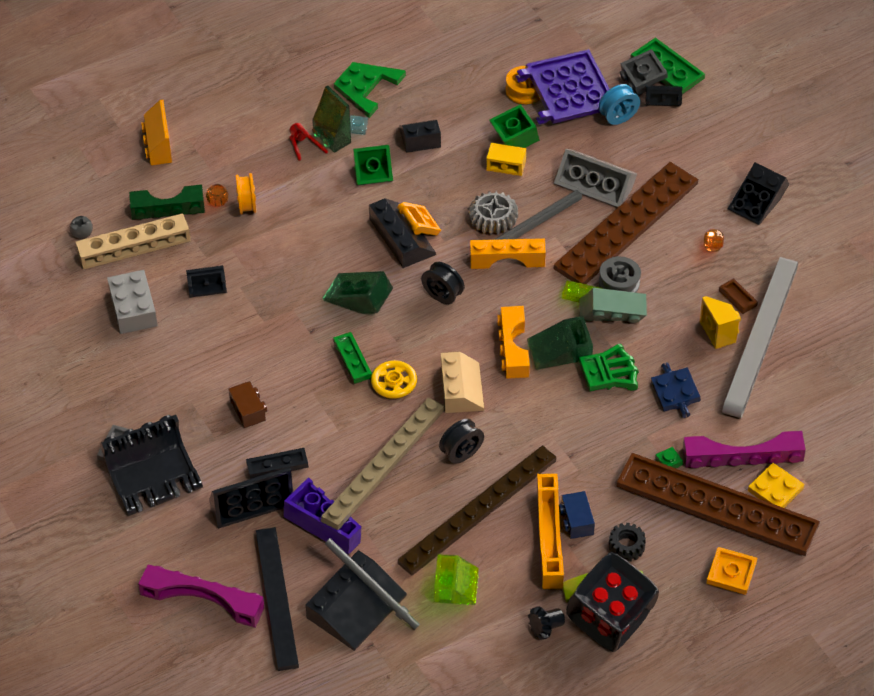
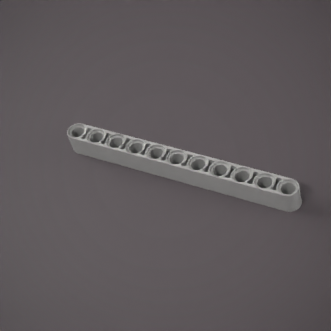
[722,257,798,418]

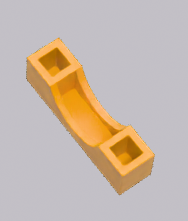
[470,238,546,269]
[497,306,530,379]

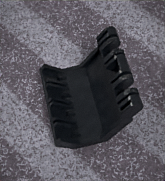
[101,415,203,516]

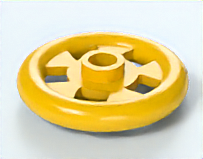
[371,360,417,399]

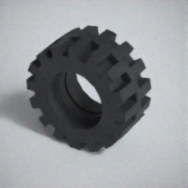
[609,523,646,562]

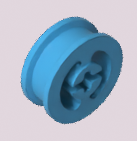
[599,84,640,125]

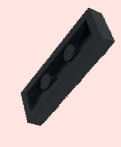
[246,448,309,479]

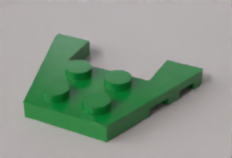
[334,62,406,118]

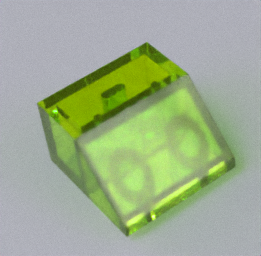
[434,554,479,605]

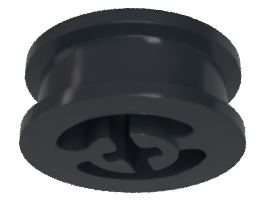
[421,261,465,305]
[439,419,484,464]

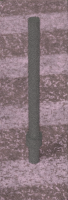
[325,538,420,630]

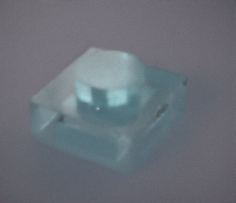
[348,115,368,135]

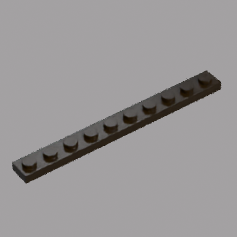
[398,445,556,576]

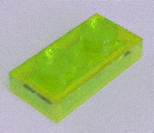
[562,280,603,303]

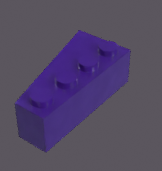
[284,477,361,555]

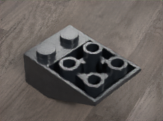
[727,162,789,225]

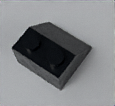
[399,120,441,153]

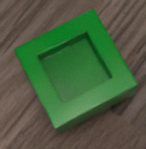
[655,447,683,468]

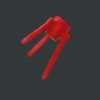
[289,123,328,161]

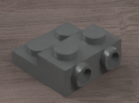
[620,49,668,95]

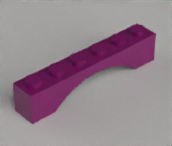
[683,431,806,468]
[138,564,265,628]

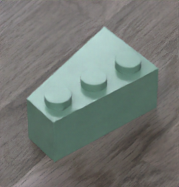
[579,288,647,323]

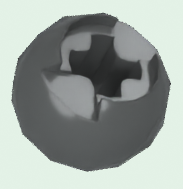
[70,216,93,239]

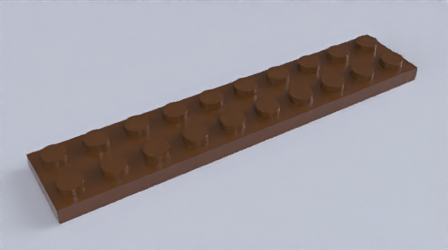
[553,162,699,288]
[616,453,820,556]

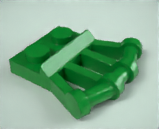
[579,343,639,391]

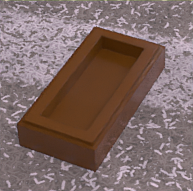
[719,278,758,314]

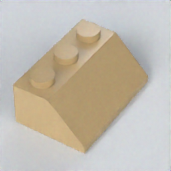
[441,352,484,413]

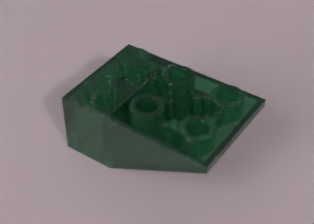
[527,316,593,370]

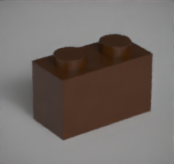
[228,381,267,428]

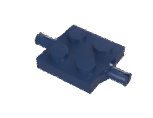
[651,362,701,418]

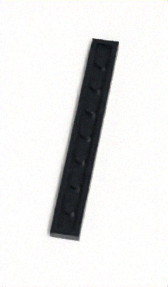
[256,527,299,671]

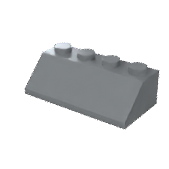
[554,149,637,207]

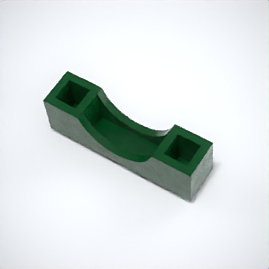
[129,184,205,220]

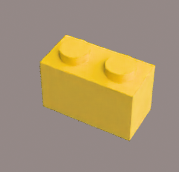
[487,143,526,176]

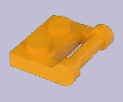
[397,202,441,236]

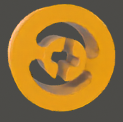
[505,66,540,104]
[236,173,256,215]

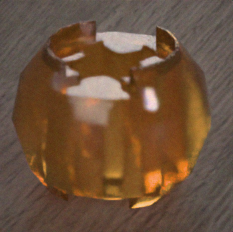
[206,184,229,207]
[704,229,724,252]

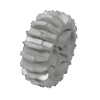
[469,190,518,235]

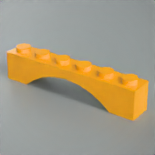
[537,474,564,589]

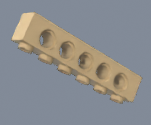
[76,214,191,270]

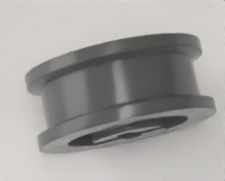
[599,256,641,293]

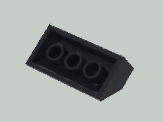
[369,198,436,268]

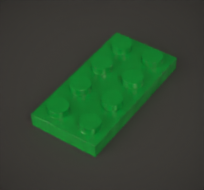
[631,37,705,94]

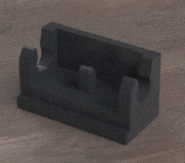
[645,85,683,106]
[186,265,227,298]

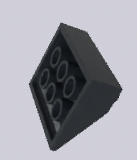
[209,467,293,529]
[305,550,407,651]

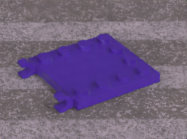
[515,49,610,125]

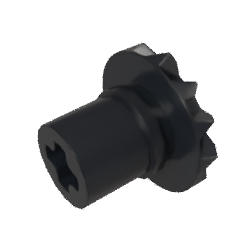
[528,606,565,640]

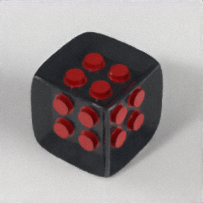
[566,552,659,652]

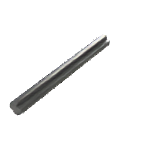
[494,190,582,240]

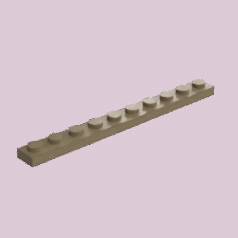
[321,398,445,530]

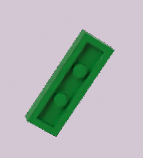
[333,332,372,384]

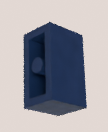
[559,491,595,539]

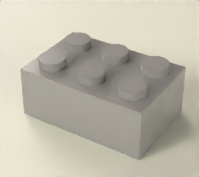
[107,270,158,334]

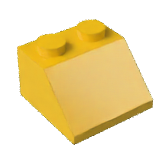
[699,296,741,349]

